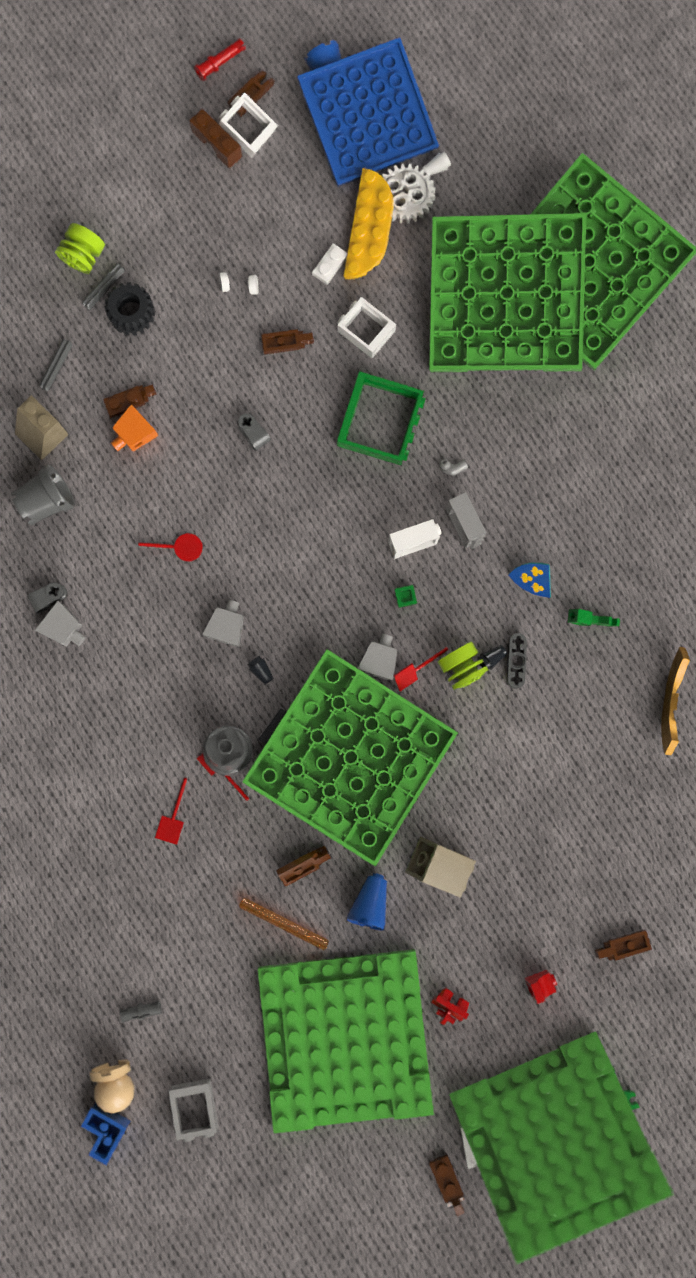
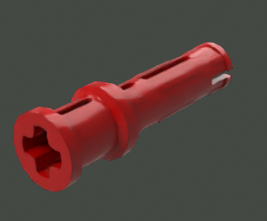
[194,38,246,81]

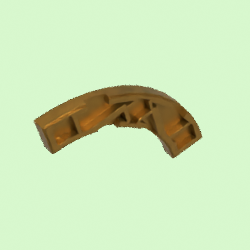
[661,647,690,755]

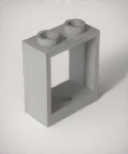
[445,492,487,549]
[169,1079,219,1142]

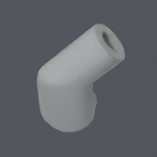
[440,459,468,476]

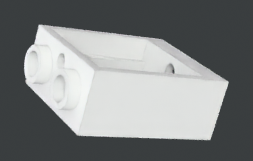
[219,93,278,158]
[337,297,396,358]
[388,519,441,559]

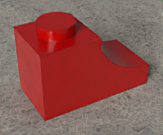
[524,970,557,1004]

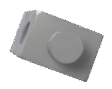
[203,600,244,648]
[35,601,86,646]
[358,634,397,681]

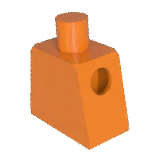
[110,405,158,451]

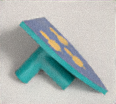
[508,562,551,598]

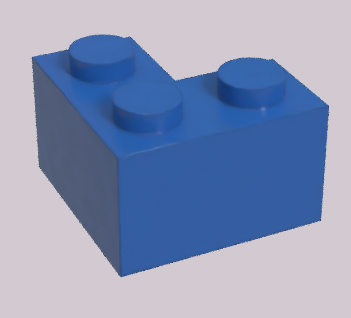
[81,1102,131,1165]

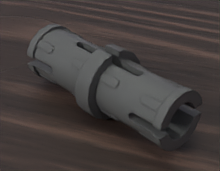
[120,1001,162,1023]

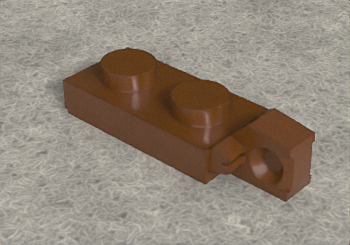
[261,329,314,355]
[103,385,157,418]
[276,846,331,886]
[594,929,652,961]
[429,1154,465,1216]

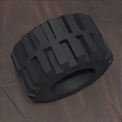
[105,282,155,336]

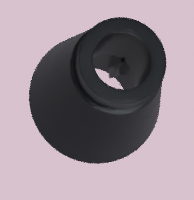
[478,645,507,670]
[247,655,274,685]

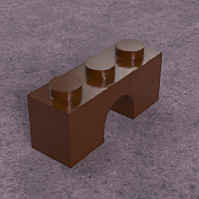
[189,108,242,169]

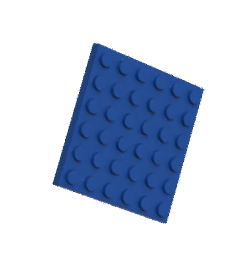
[297,37,439,187]

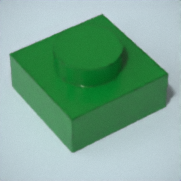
[394,585,417,608]

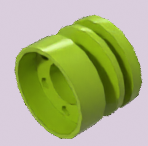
[55,223,105,274]
[437,642,489,690]

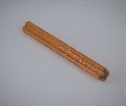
[239,898,329,950]

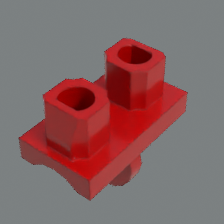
[431,988,469,1025]

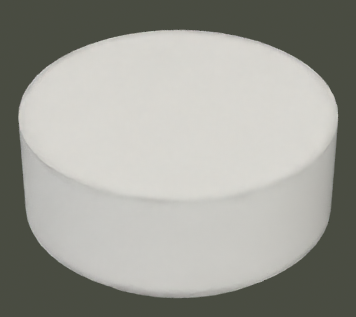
[219,272,230,292]
[248,275,259,295]

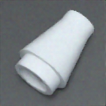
[423,152,451,176]

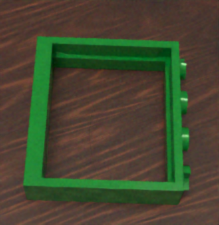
[337,371,426,466]

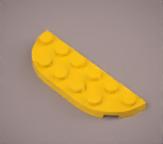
[344,168,394,279]

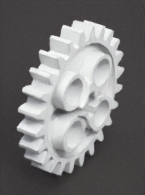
[382,164,435,223]

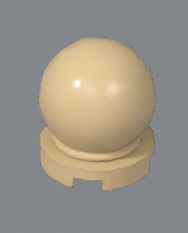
[89,1060,134,1114]

